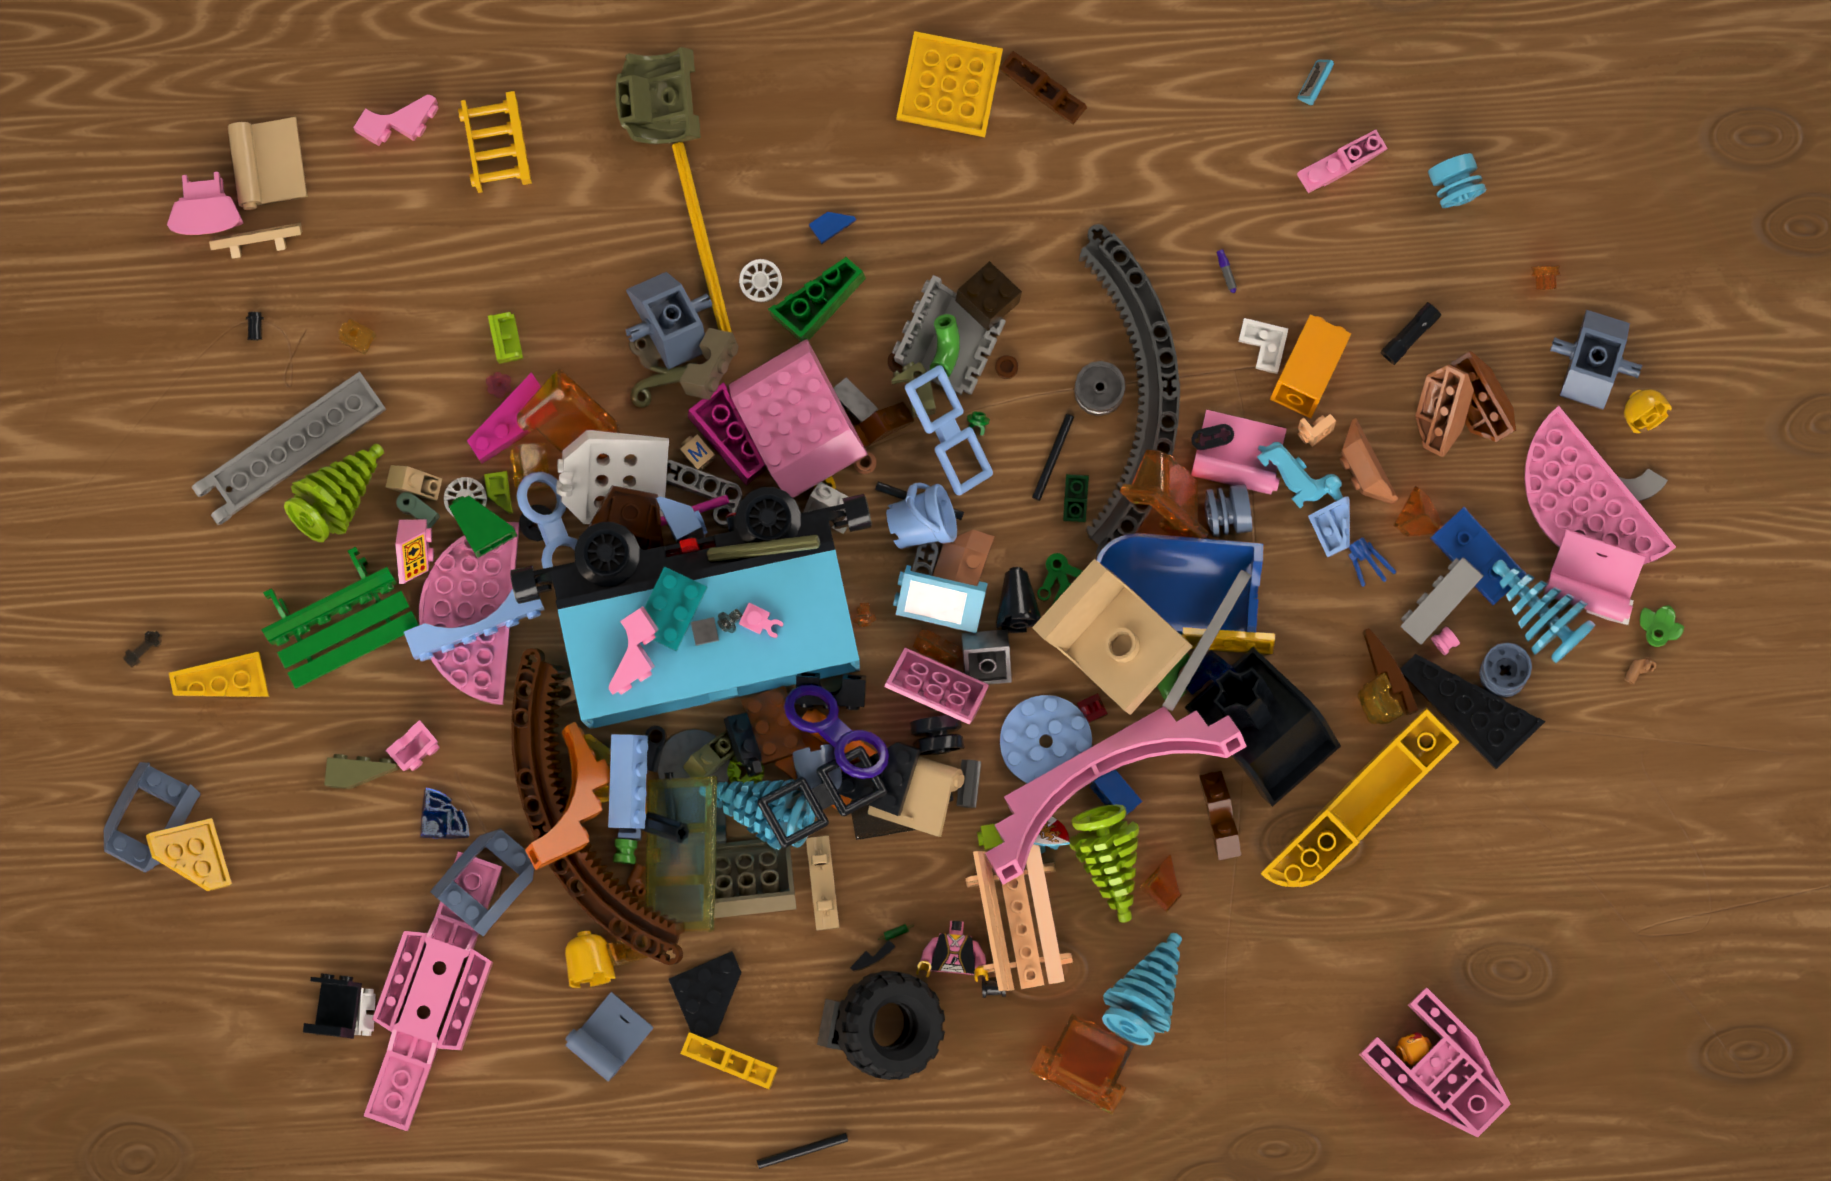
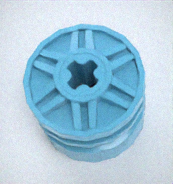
[1428,153,1487,208]

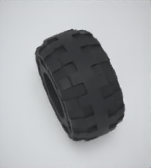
[836,971,945,1080]

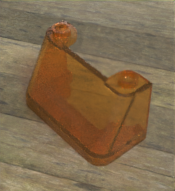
[517,369,620,459]

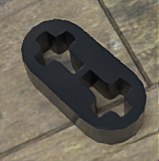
[1191,424,1234,451]

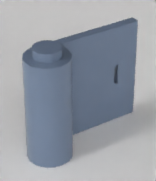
[565,992,654,1082]

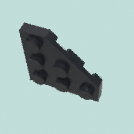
[837,742,921,816]
[668,951,742,1039]

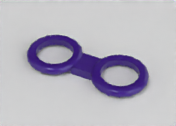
[784,685,889,779]

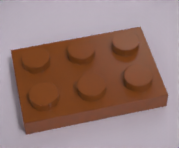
[741,685,806,766]

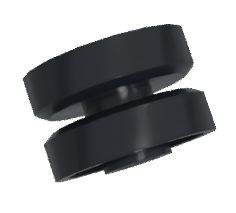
[910,715,965,755]

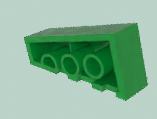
[768,257,866,342]

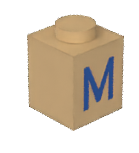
[680,434,716,471]

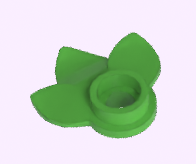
[1640,605,1684,647]

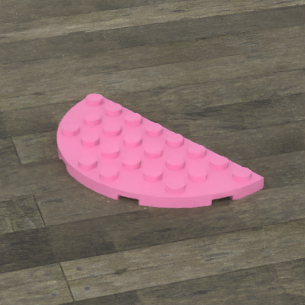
[1524,406,1676,565]
[419,522,519,705]

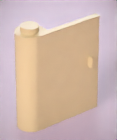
[228,117,308,210]
[868,747,964,837]

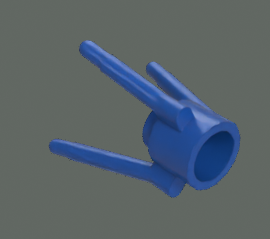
[1349,537,1396,587]

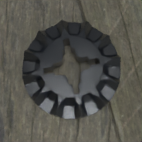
[519,505,553,542]

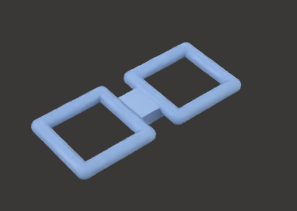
[905,365,993,496]

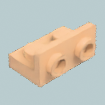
[1298,414,1336,447]

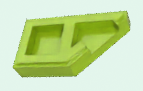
[484,471,513,514]

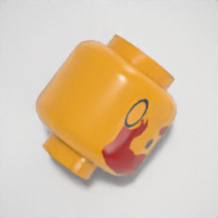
[1395,1032,1432,1066]

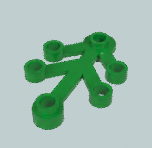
[1037,553,1083,612]

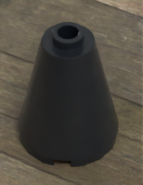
[996,567,1041,633]

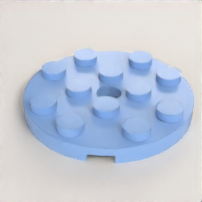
[1000,695,1092,783]

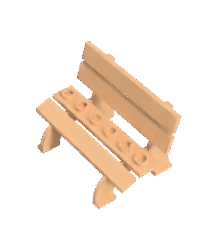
[965,844,1073,991]

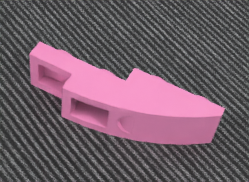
[1297,129,1388,193]

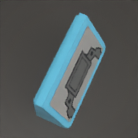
[1297,59,1334,106]

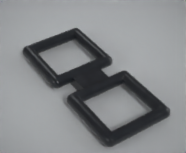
[757,746,888,848]

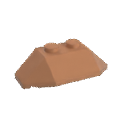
[1415,365,1474,457]
[1339,418,1398,504]
[933,529,995,586]

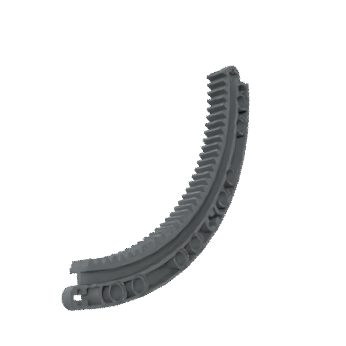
[1079,224,1180,558]

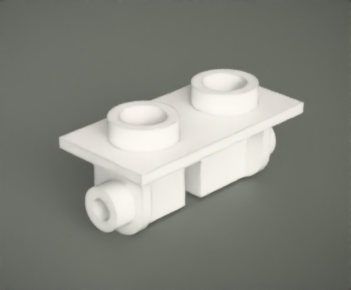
[354,988,376,1036]

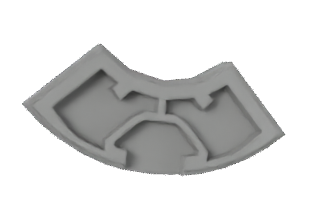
[1618,469,1668,502]

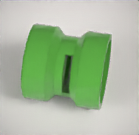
[612,839,638,864]

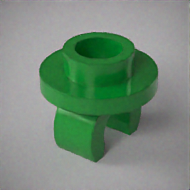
[967,411,990,436]

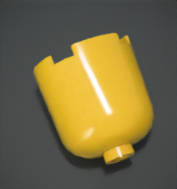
[565,931,615,988]

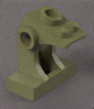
[891,362,936,418]

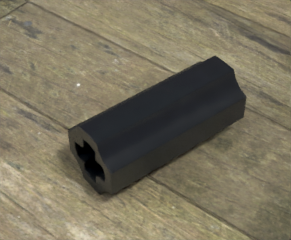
[643,812,689,843]

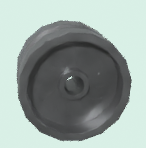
[1074,361,1125,416]

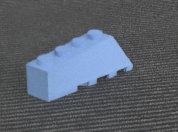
[656,496,708,544]
[608,734,648,829]

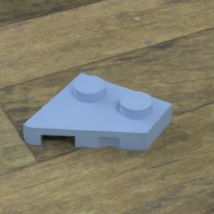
[1308,496,1350,557]

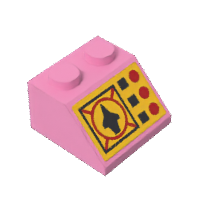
[395,519,434,584]

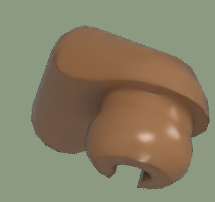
[1624,657,1657,684]

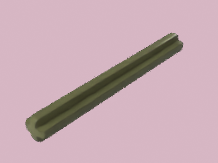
[707,535,820,562]

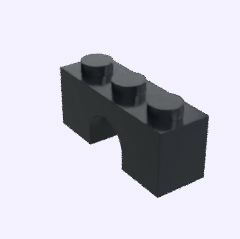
[795,672,866,710]

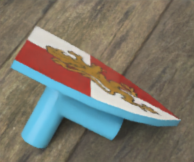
[1034,816,1070,854]

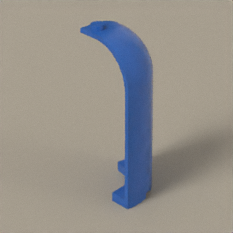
[1097,533,1263,634]

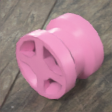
[1431,626,1460,655]

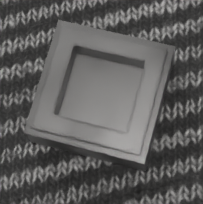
[691,617,719,646]

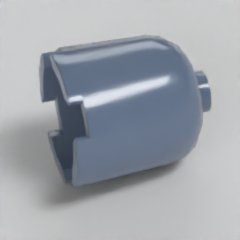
[792,744,842,790]

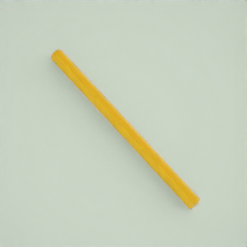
[672,142,732,333]

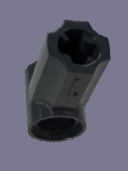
[645,726,667,772]

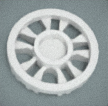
[739,259,782,302]
[444,477,487,517]

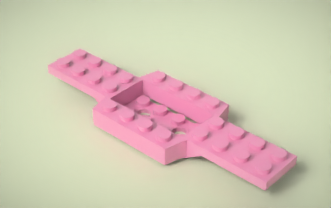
[364,852,503,1131]

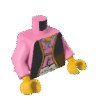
[916,921,988,982]

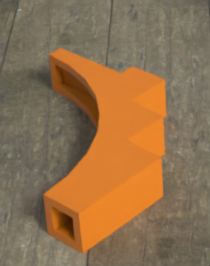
[525,722,610,870]

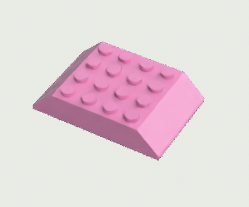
[729,339,868,498]

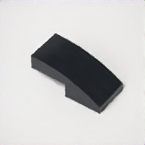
[850,940,896,972]

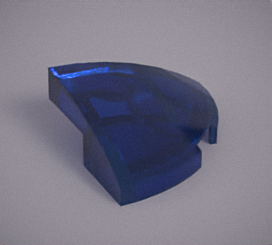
[420,788,470,839]

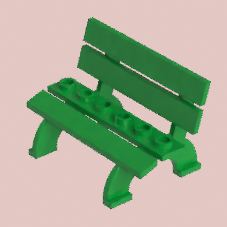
[261,547,419,689]

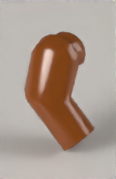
[627,862,646,898]

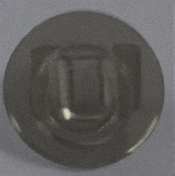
[717,609,743,633]

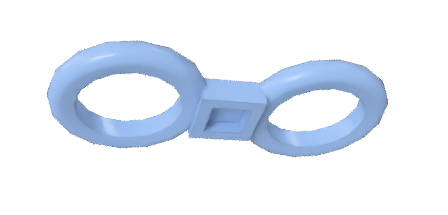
[516,472,578,569]

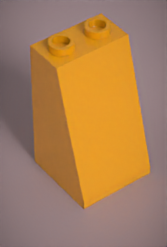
[1270,314,1351,419]

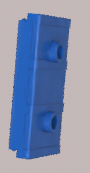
[1430,507,1527,606]

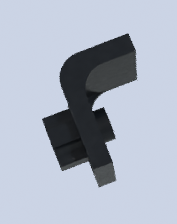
[1184,647,1341,807]

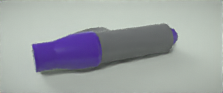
[1216,250,1237,293]

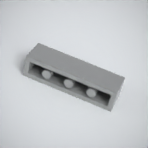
[1401,557,1484,644]

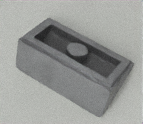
[833,378,878,423]

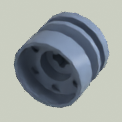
[1204,484,1252,537]
[1479,643,1532,698]

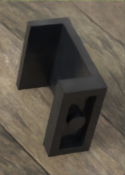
[303,973,362,1039]

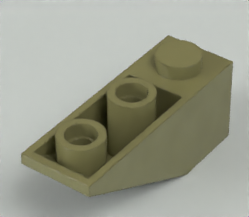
[683,730,735,785]
[324,754,399,789]

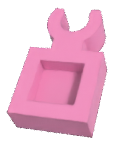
[739,603,784,638]

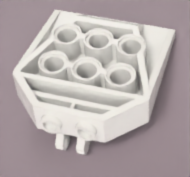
[556,430,669,524]

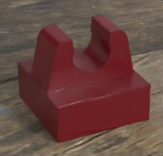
[1077,693,1108,723]

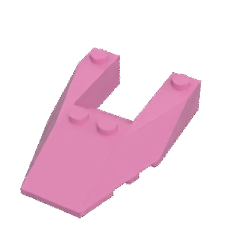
[1358,988,1511,1138]

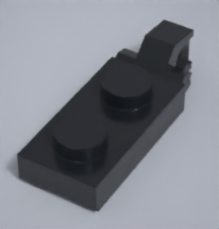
[724,713,763,777]

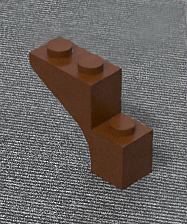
[853,402,914,448]
[1199,771,1242,860]

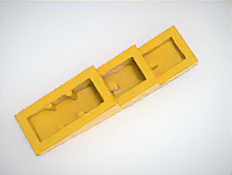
[680,1032,778,1090]

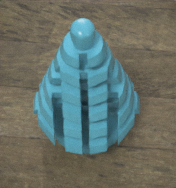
[1492,560,1595,664]
[700,780,815,850]
[1102,933,1182,1046]

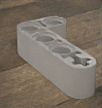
[666,460,743,528]

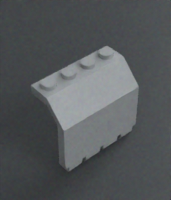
[892,275,1006,396]

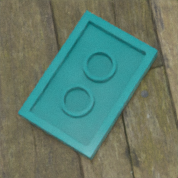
[645,567,707,651]

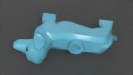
[1257,442,1343,508]

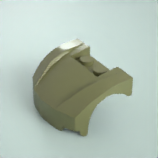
[615,47,701,144]

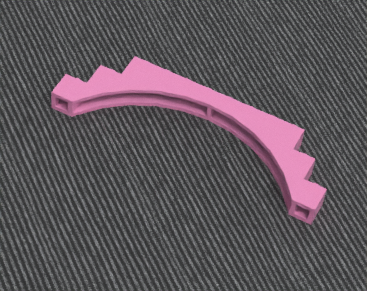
[985,706,1247,885]

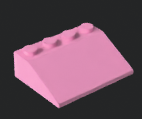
[884,648,989,724]

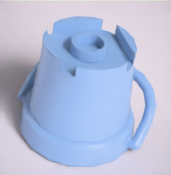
[886,483,957,549]

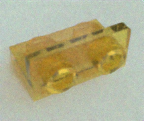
[510,443,551,491]

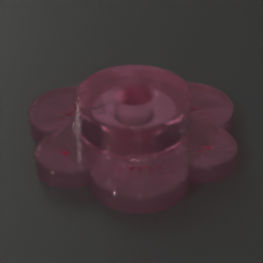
[486,372,511,398]

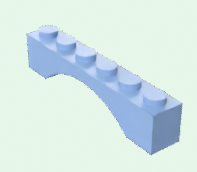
[404,589,545,661]

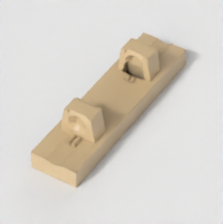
[209,223,303,259]
[806,835,840,931]

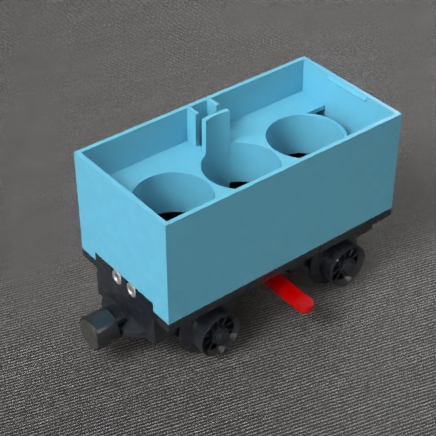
[510,487,872,729]

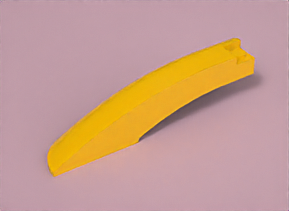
[1260,708,1459,887]

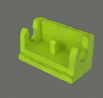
[488,312,523,364]

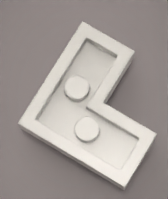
[1238,318,1288,374]

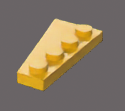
[169,651,270,697]

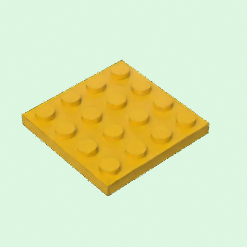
[896,31,1003,137]

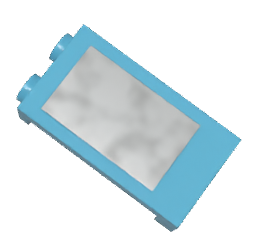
[893,565,988,633]

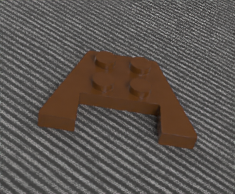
[587,485,664,550]

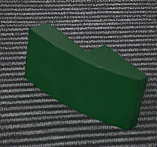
[1063,474,1089,522]

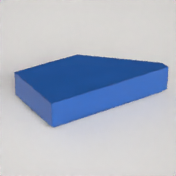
[809,212,856,244]

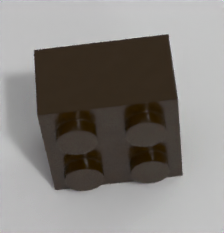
[955,261,1022,331]

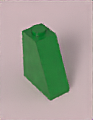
[448,495,518,558]

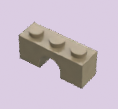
[680,328,739,400]

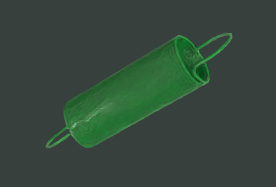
[878,924,913,941]

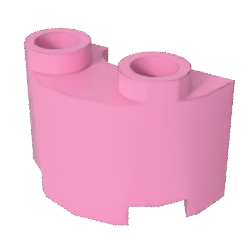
[386,720,440,771]

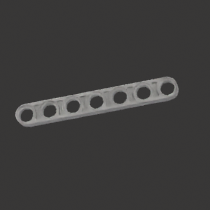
[1162,569,1251,711]

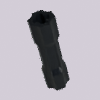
[1380,302,1441,365]

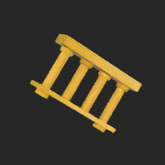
[458,91,532,193]

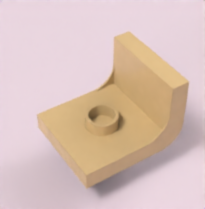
[1032,559,1192,715]

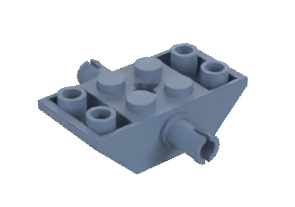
[626,272,712,370]
[1550,310,1642,410]

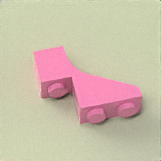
[353,95,438,146]
[609,606,659,695]

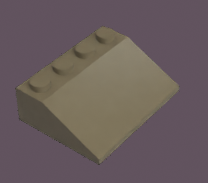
[697,839,796,919]

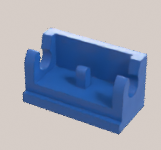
[1089,769,1142,817]

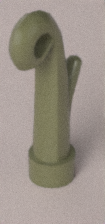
[630,362,697,408]

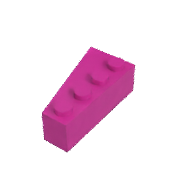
[467,372,558,464]
[688,382,765,486]

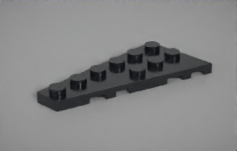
[1400,654,1546,770]

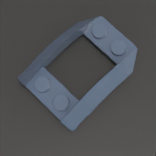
[103,762,201,873]
[430,829,534,937]

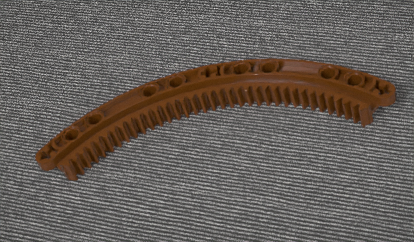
[511,648,685,965]

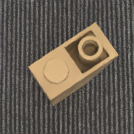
[386,465,442,501]

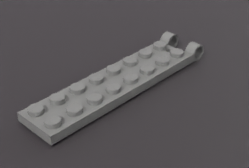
[192,371,386,525]

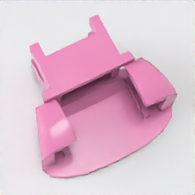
[167,172,243,235]

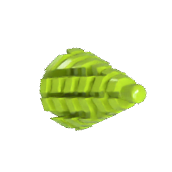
[284,444,384,542]
[1069,804,1139,923]

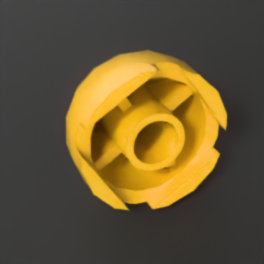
[1624,389,1672,433]

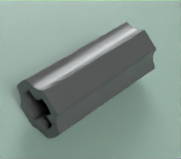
[956,759,981,808]

